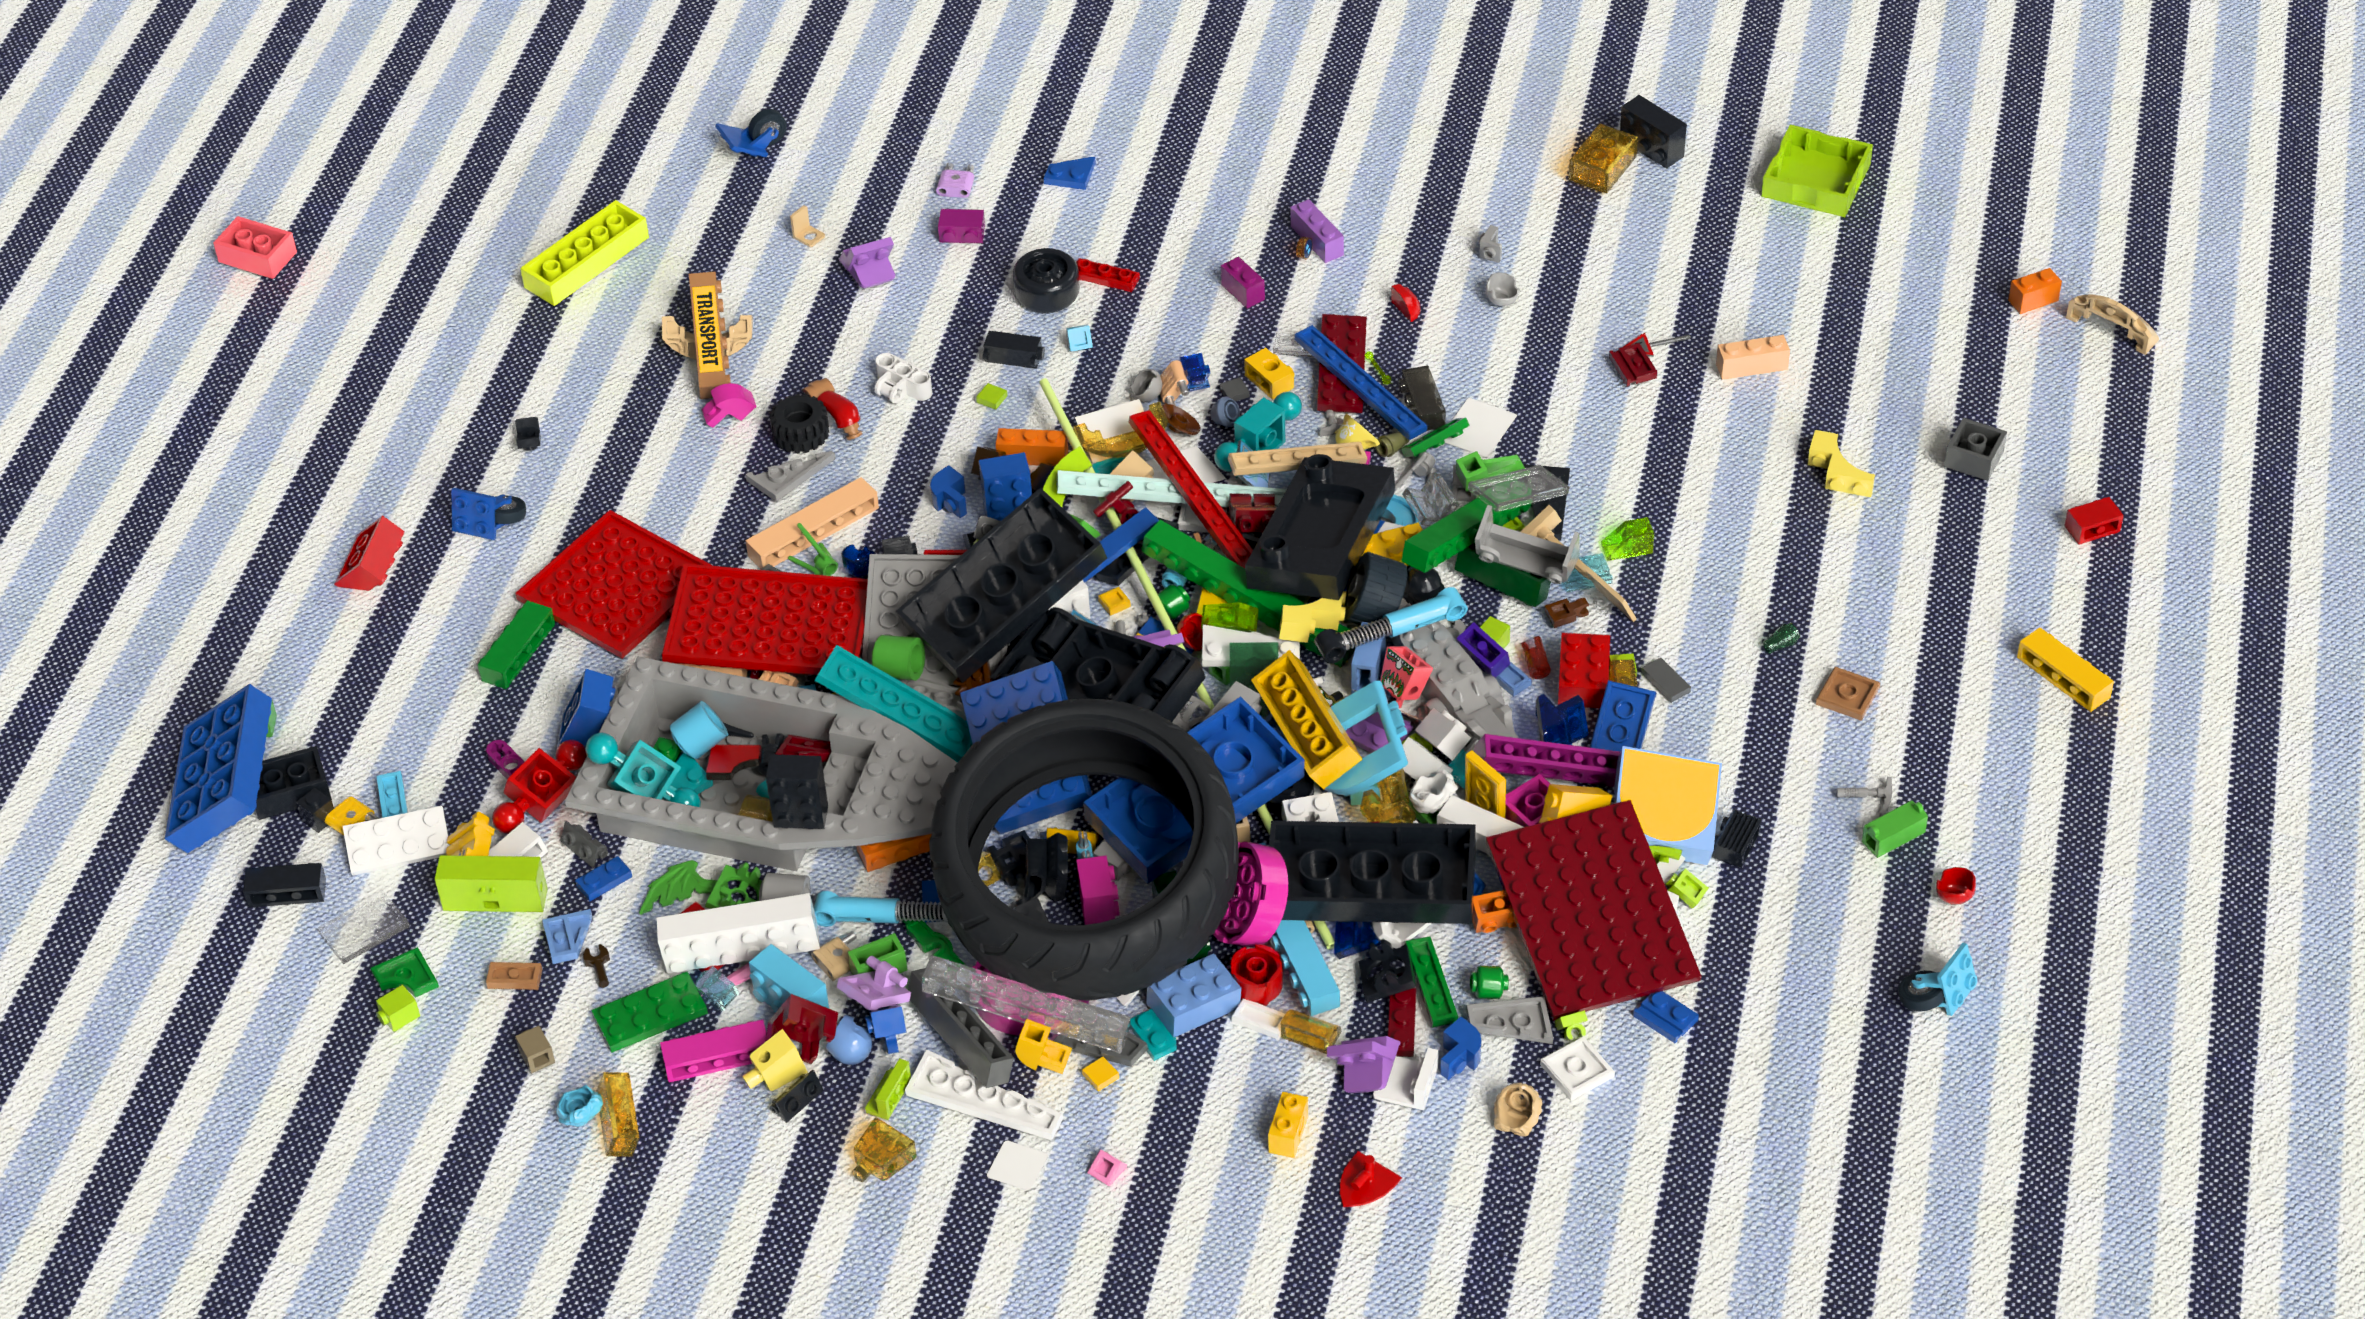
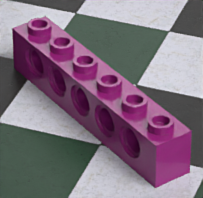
[1474,734,1620,787]

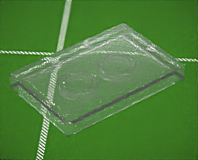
[317,891,410,965]

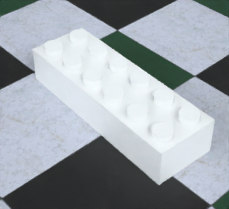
[657,893,820,974]

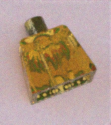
[852,1117,917,1182]

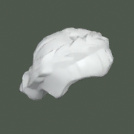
[1409,770,1458,814]

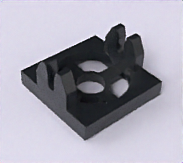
[1359,939,1416,1003]

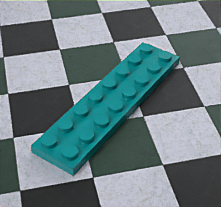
[815,645,973,762]

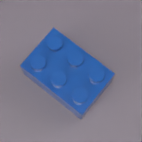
[979,452,1032,521]
[557,669,616,749]

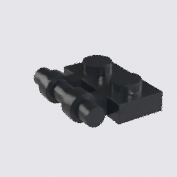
[987,830,1029,887]

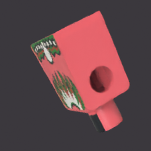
[1380,646,1433,708]

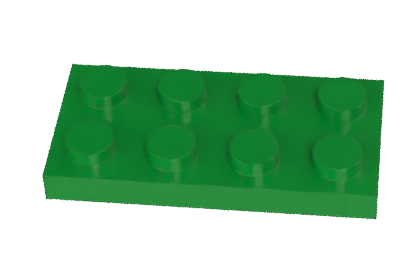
[591,971,708,1053]

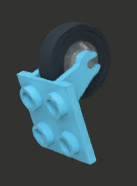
[1898,943,1977,1016]

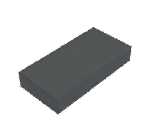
[1641,657,1691,703]

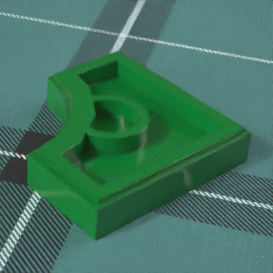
[370,947,439,998]

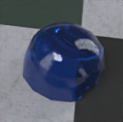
[841,544,876,577]

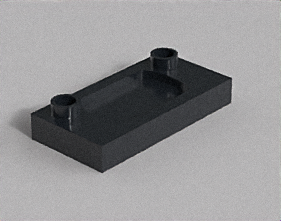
[1245,454,1396,600]

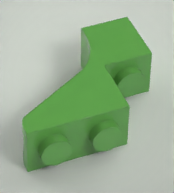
[1456,451,1529,493]

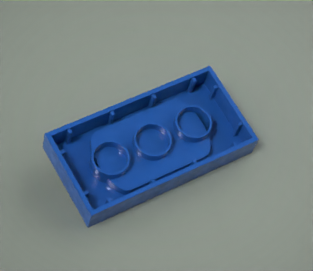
[1083,696,1305,884]

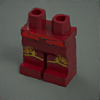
[1228,493,1277,533]

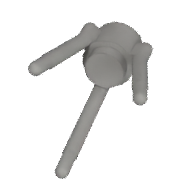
[1395,452,1437,505]

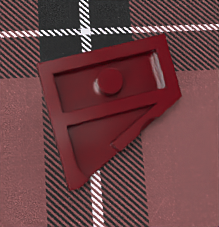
[776,734,832,762]

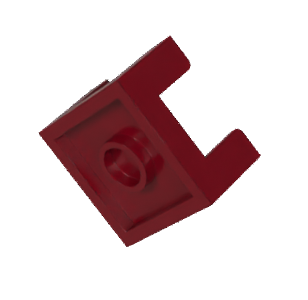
[765,994,838,1064]

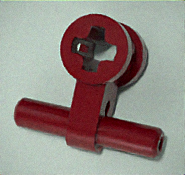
[1093,481,1138,524]

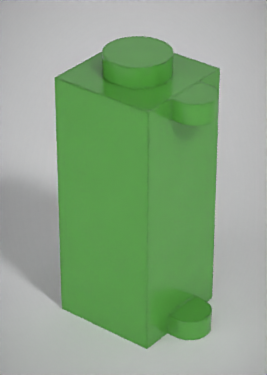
[1862,800,1928,858]

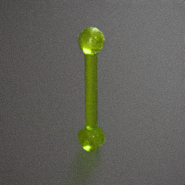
[1365,351,1391,385]

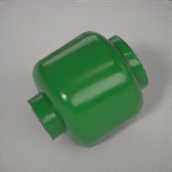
[1158,584,1191,620]
[1470,966,1509,999]

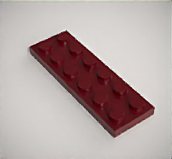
[1317,314,1367,413]

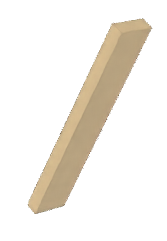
[1228,442,1367,476]

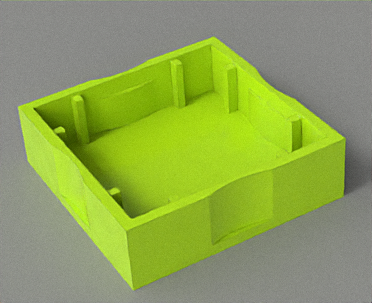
[1761,124,1873,218]

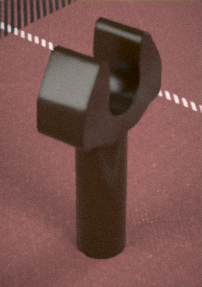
[583,944,610,988]

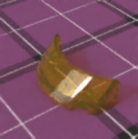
[1073,402,1168,458]

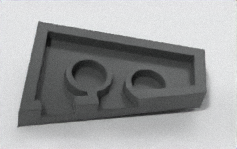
[1053,1006,1148,1067]

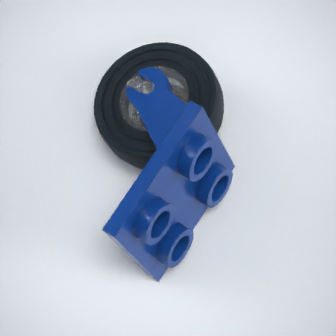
[715,109,787,157]
[451,488,526,540]

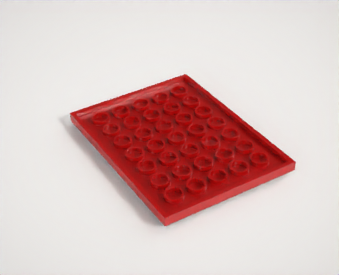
[662,563,868,675]

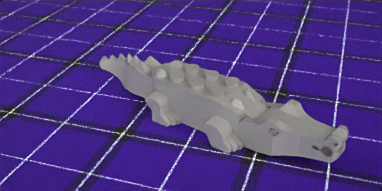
[1388,598,1518,747]

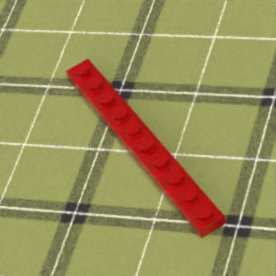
[1128,410,1253,568]

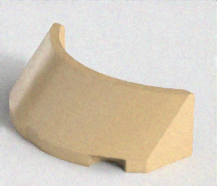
[2066,294,2159,355]
[662,315,753,360]

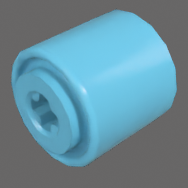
[670,701,728,759]

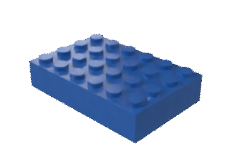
[960,661,1092,834]
[165,684,272,853]

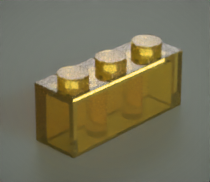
[596,1072,640,1157]

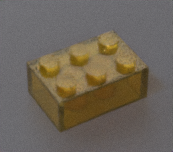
[1568,123,1638,194]

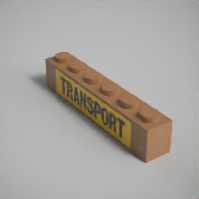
[689,272,731,399]

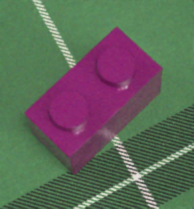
[938,209,985,244]
[1221,256,1265,309]

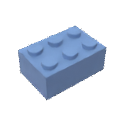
[1146,954,1241,1037]

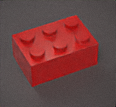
[1558,633,1610,708]

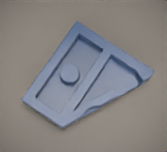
[542,909,592,964]

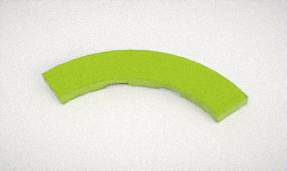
[1042,446,1092,507]

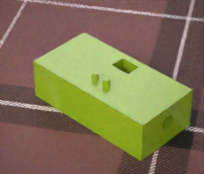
[435,855,548,912]

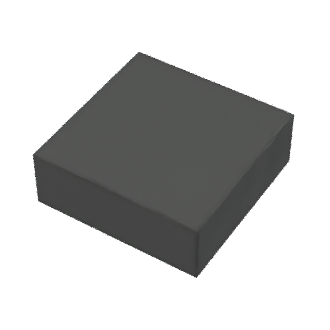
[1220,377,1250,402]

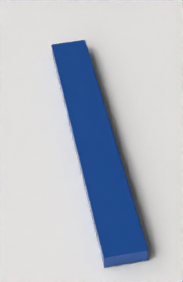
[1294,325,1427,441]

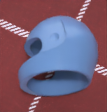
[826,1015,872,1065]

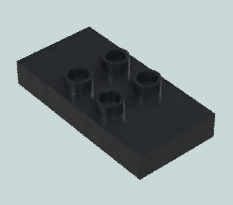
[896,488,1107,683]
[1269,821,1476,924]

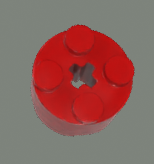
[1231,944,1283,1006]

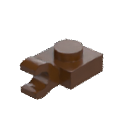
[1545,598,1589,628]

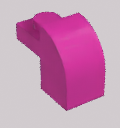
[701,383,757,428]

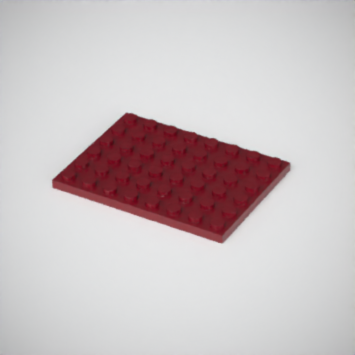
[1485,800,1702,1021]

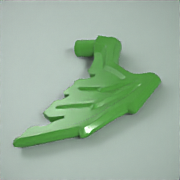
[639,860,729,915]

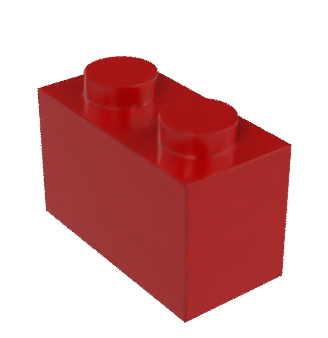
[2065,497,2124,545]

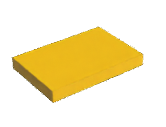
[1465,750,1506,818]

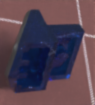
[1535,694,1589,745]

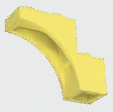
[1808,430,1875,497]
[1279,591,1346,643]

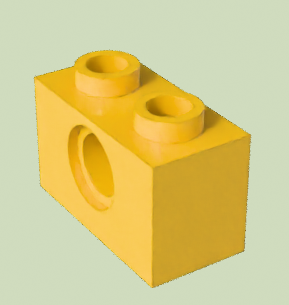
[1244,348,1295,400]
[1268,1092,1308,1158]

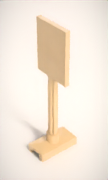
[1520,505,1637,622]

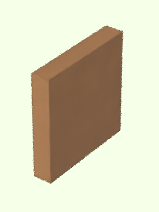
[1816,667,1881,721]

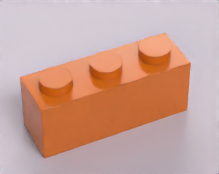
[996,428,1068,466]

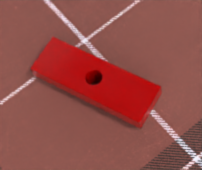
[1076,258,1140,292]

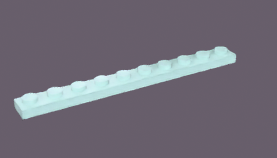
[1057,470,1287,507]

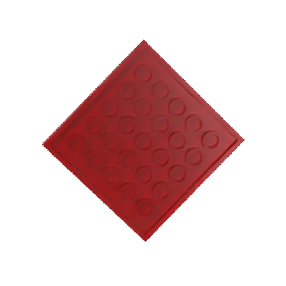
[515,510,713,659]

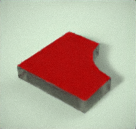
[706,745,761,780]

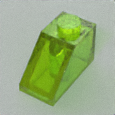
[1601,517,1654,561]
[1201,602,1258,632]

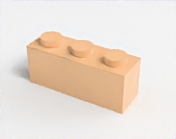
[1716,335,1790,380]

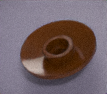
[1160,404,1201,435]

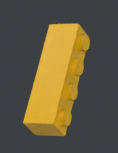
[2017,627,2114,712]

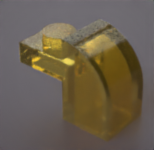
[1360,789,1416,823]

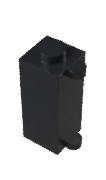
[982,331,1045,369]

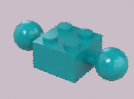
[1214,392,1302,472]
[586,732,701,807]

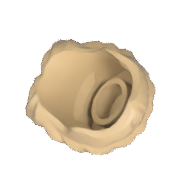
[1493,1083,1542,1137]

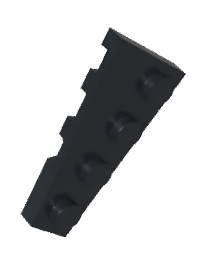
[1524,464,1570,541]
[1096,511,1179,586]

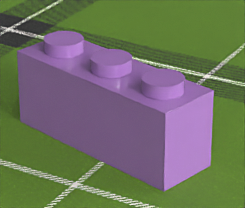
[1291,199,1344,263]

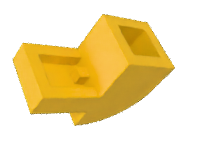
[1015,1019,1072,1074]

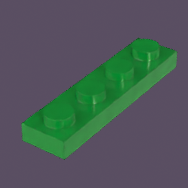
[1405,936,1458,1027]

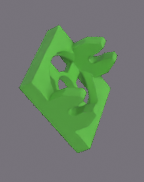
[705,862,762,909]

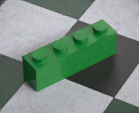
[478,600,555,689]

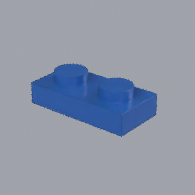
[575,856,632,901]

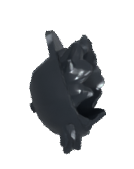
[1403,565,1445,605]

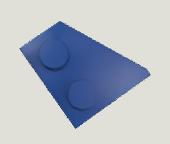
[1044,157,1096,190]

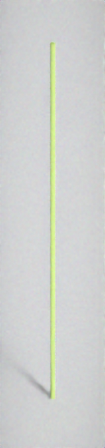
[1039,378,1336,950]

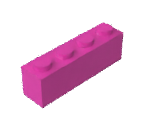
[660,1020,766,1083]

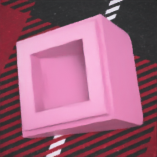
[1087,1149,1127,1186]

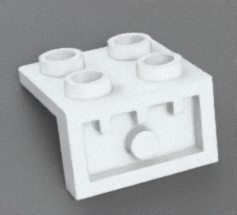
[1373,1048,1438,1110]

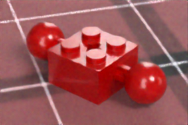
[492,740,587,834]

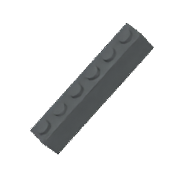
[908,966,1014,1088]

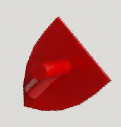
[1340,1151,1402,1207]

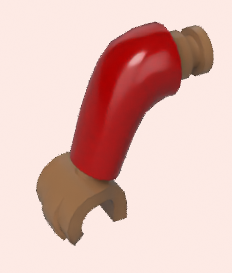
[802,378,863,440]

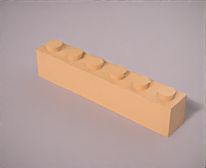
[745,477,879,570]

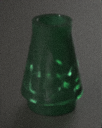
[1763,622,1800,654]

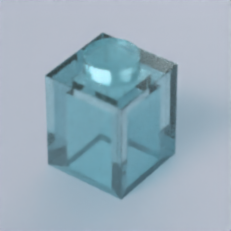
[695,966,739,1012]

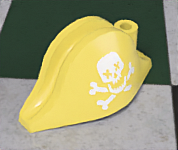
[1334,413,1380,450]

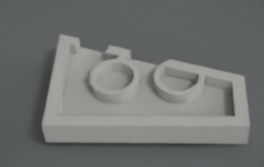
[1466,996,1553,1044]

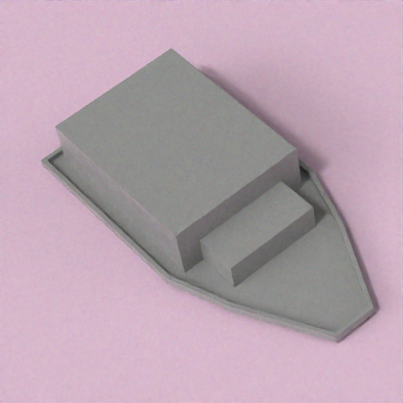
[565,656,957,871]

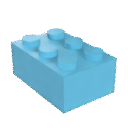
[749,944,829,1013]

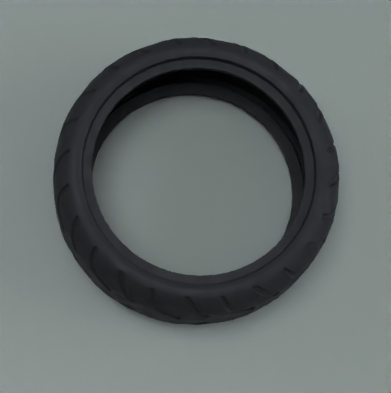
[929,699,1239,1001]

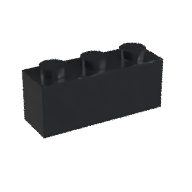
[243,863,326,908]

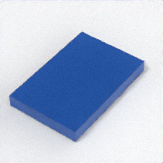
[1590,680,1657,752]

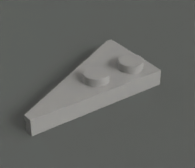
[746,451,835,502]

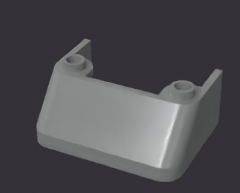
[1475,505,1580,584]

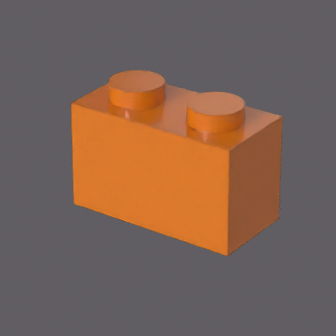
[2008,268,2062,314]

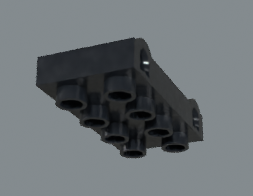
[990,607,1206,722]

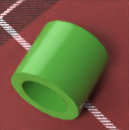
[872,635,925,681]

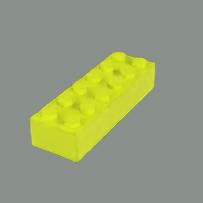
[520,200,649,306]

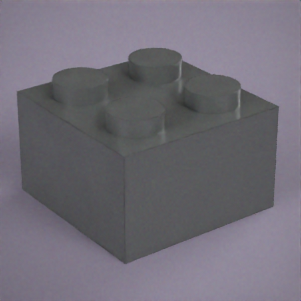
[1944,418,2007,481]

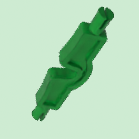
[901,918,972,989]

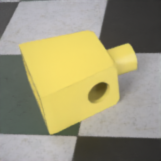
[742,1029,808,1091]

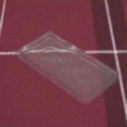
[1468,465,1570,512]

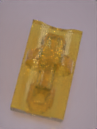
[1377,768,1410,810]

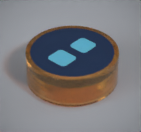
[1296,237,1313,260]

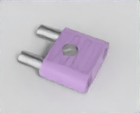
[936,163,975,198]

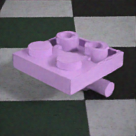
[837,956,911,1010]

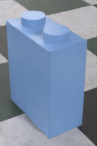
[1351,622,1386,694]

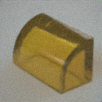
[1281,1009,1342,1054]

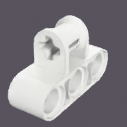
[875,353,932,403]

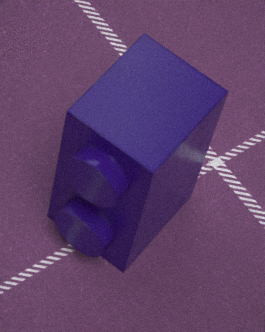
[1456,622,1511,678]

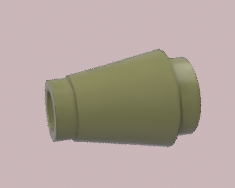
[1375,432,1409,457]

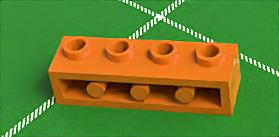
[856,834,932,872]
[1472,890,1517,933]

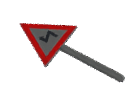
[1617,332,1691,357]

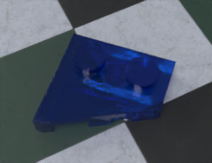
[1334,921,1381,960]

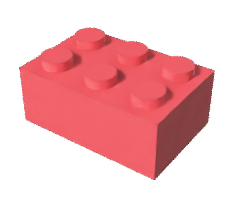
[213,216,297,279]

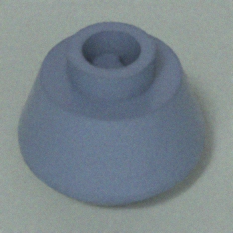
[1210,396,1240,427]

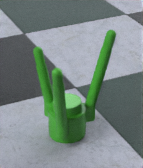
[788,523,838,576]

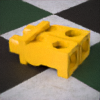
[446,812,495,856]

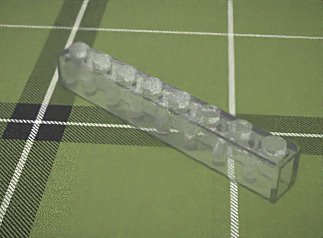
[922,955,1131,1054]

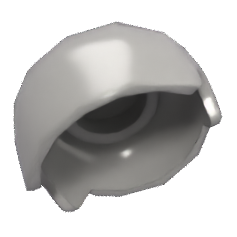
[1485,272,1520,306]
[1130,369,1162,402]

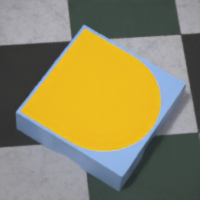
[1614,746,1722,865]

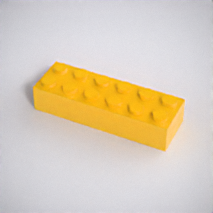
[1251,650,1363,790]

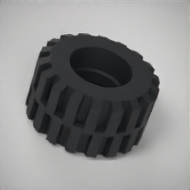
[770,394,829,453]

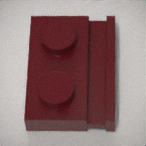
[1609,343,1658,386]

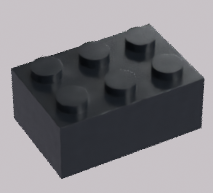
[1619,95,1687,169]
[256,746,332,820]
[766,754,828,829]

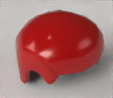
[1177,613,1212,651]
[1936,867,1976,905]

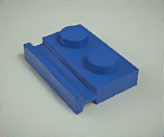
[1633,991,1699,1043]

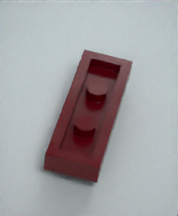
[1388,988,1416,1057]

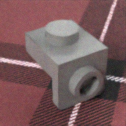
[1479,225,1502,263]

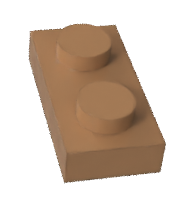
[486,962,543,990]

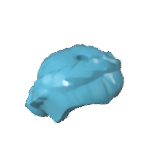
[556,1085,604,1127]

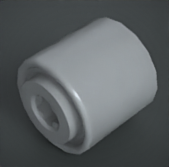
[759,873,811,901]

